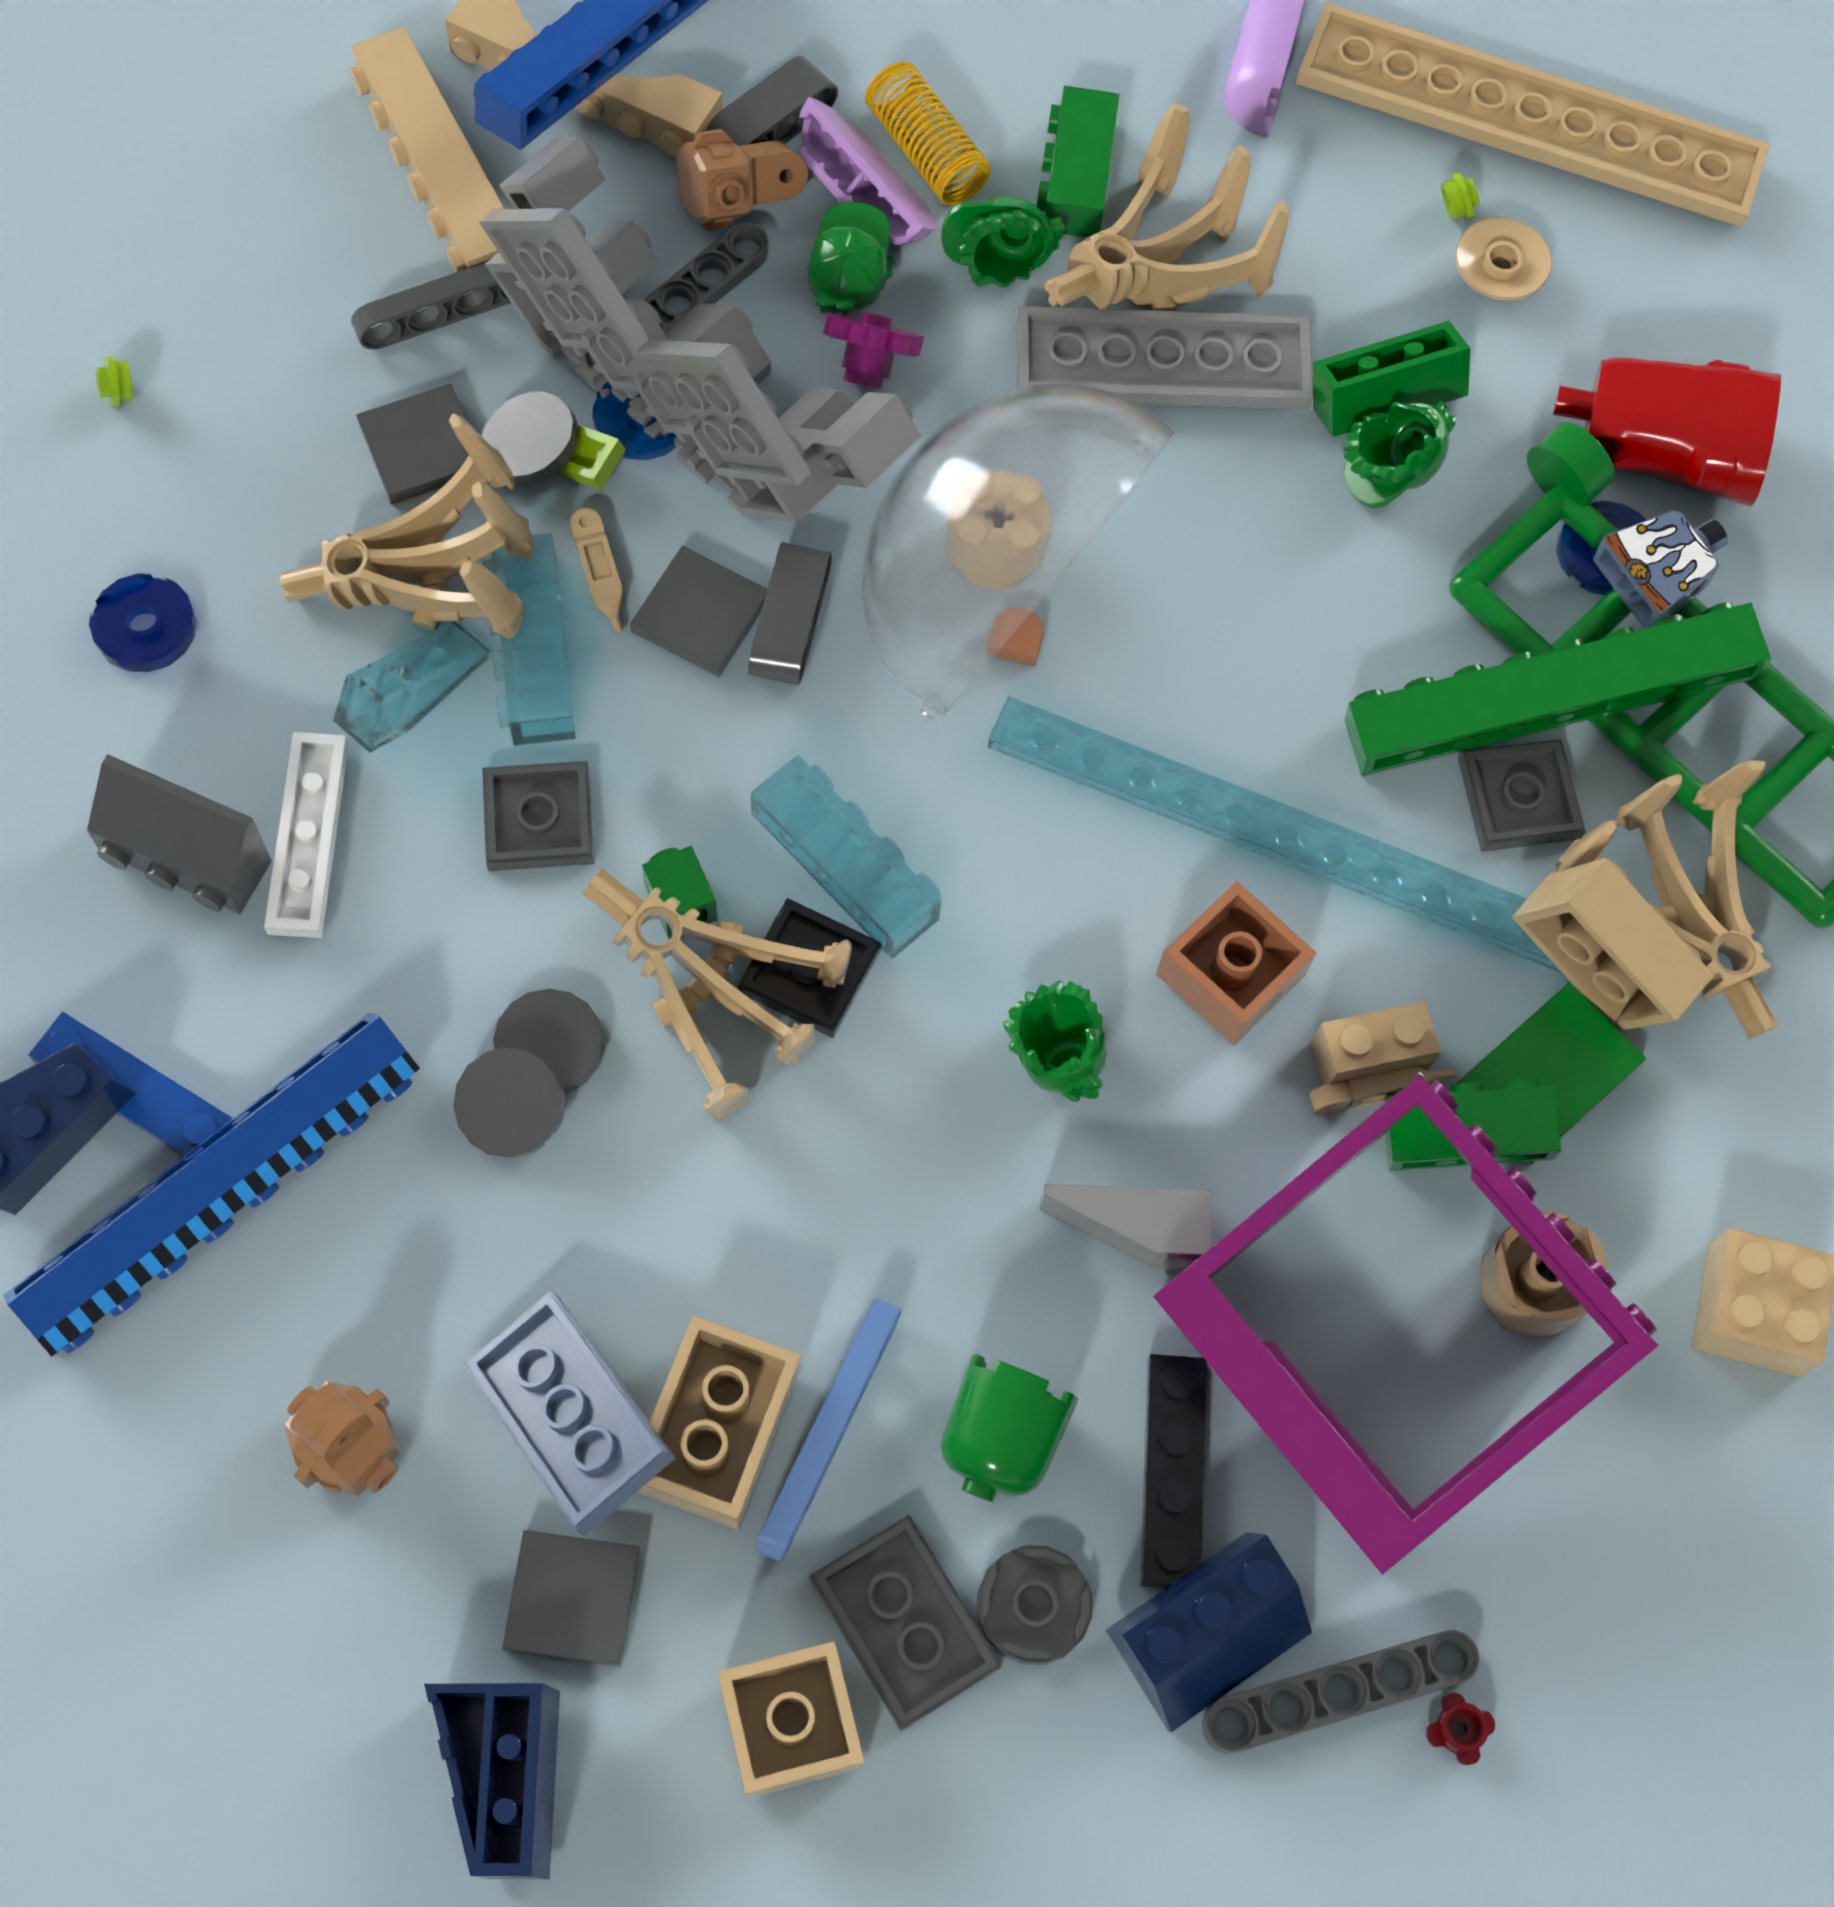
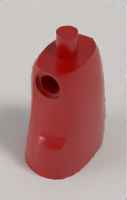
[1552,357,1781,507]

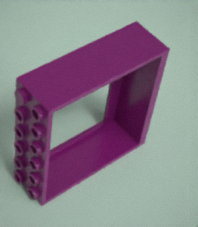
[1153,1075,1659,1575]

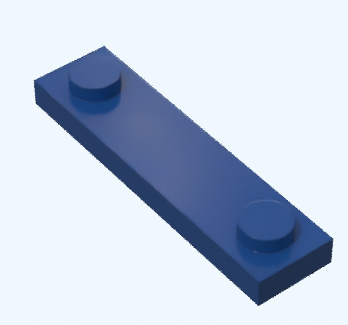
[28,1011,232,1156]

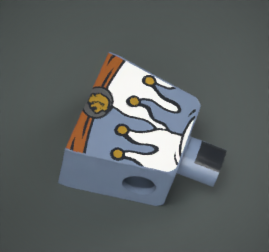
[1593,510,1728,629]

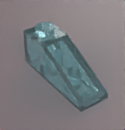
[333,621,491,753]

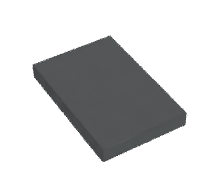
[810,1515,1002,1732]

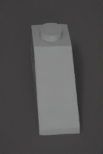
[1040,1184,1213,1276]

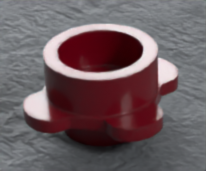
[1426,1693,1495,1766]

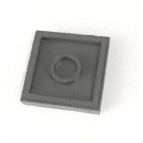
[356,383,469,504]
[630,546,767,677]
[1458,739,1586,852]
[482,761,594,871]
[502,1530,640,1667]

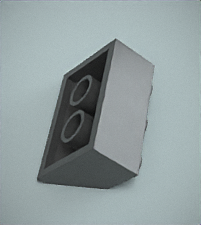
[87,754,272,914]

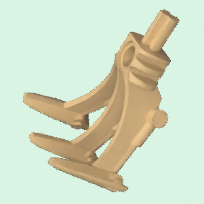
[1044,103,1289,311]
[280,414,534,639]
[1555,760,1778,1039]
[582,868,852,1120]

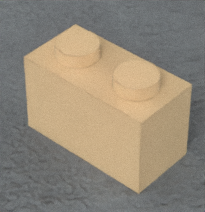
[1310,1002,1441,1086]

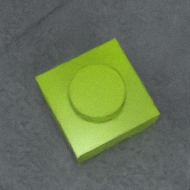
[559,425,626,491]

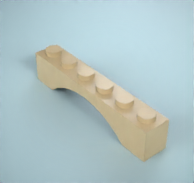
[445,0,723,157]

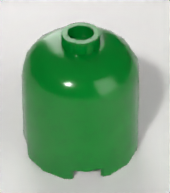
[940,1354,1078,1503]

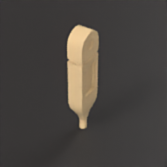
[570,508,623,633]
[1309,1067,1455,1115]

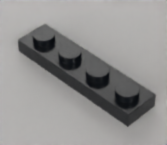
[1140,1354,1206,1588]

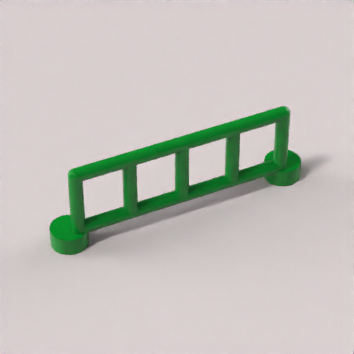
[1449,422,1834,928]

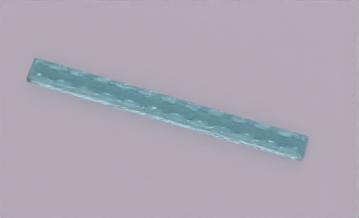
[987,696,1562,973]

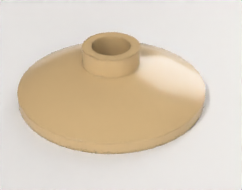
[1455,217,1552,301]

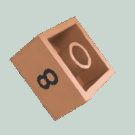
[1156,881,1317,1046]

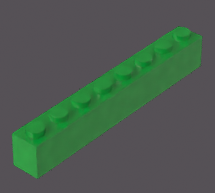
[1344,602,1772,776]

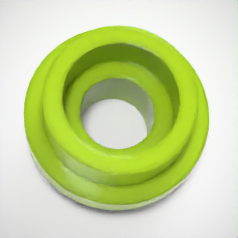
[1440,172,1480,220]
[96,356,132,407]

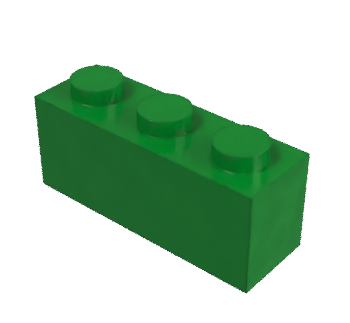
[1036,85,1120,237]
[1313,321,1471,437]
[1384,1078,1561,1171]

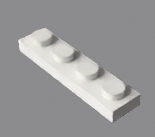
[264,732,349,938]

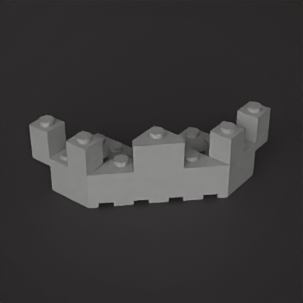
[479,136,921,523]

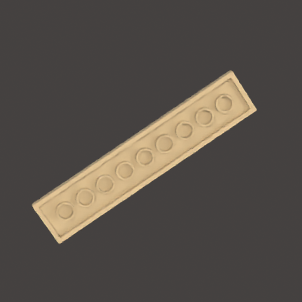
[1296,2,1770,227]

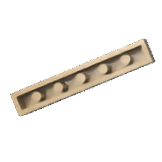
[349,26,504,291]

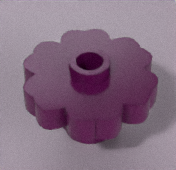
[823,312,924,389]

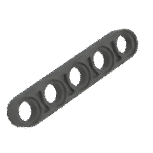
[585,222,769,376]
[351,262,511,350]
[1202,1630,1480,1754]

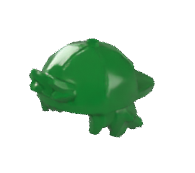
[941,195,1065,287]
[806,202,895,315]
[1343,401,1457,508]
[1003,980,1107,1102]

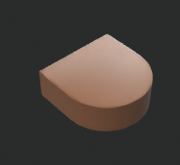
[986,608,1043,666]

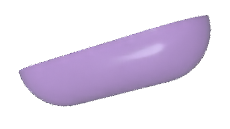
[1223,0,1305,136]
[799,97,937,245]

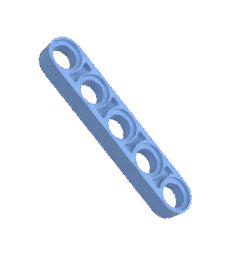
[754,1298,902,1563]

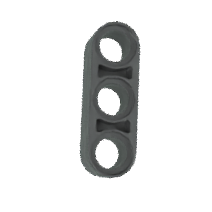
[706,56,839,146]
[748,542,832,685]

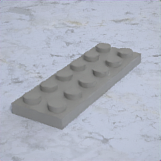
[1017,306,1313,410]

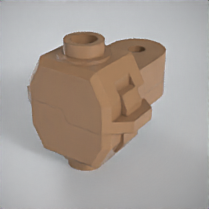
[676,129,808,231]
[284,1381,400,1496]

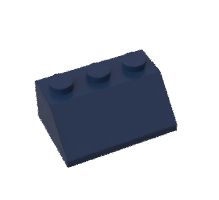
[1106,1532,1312,1732]

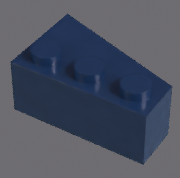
[0,1043,136,1215]
[424,1683,560,1880]

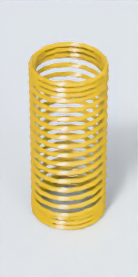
[865,61,991,206]

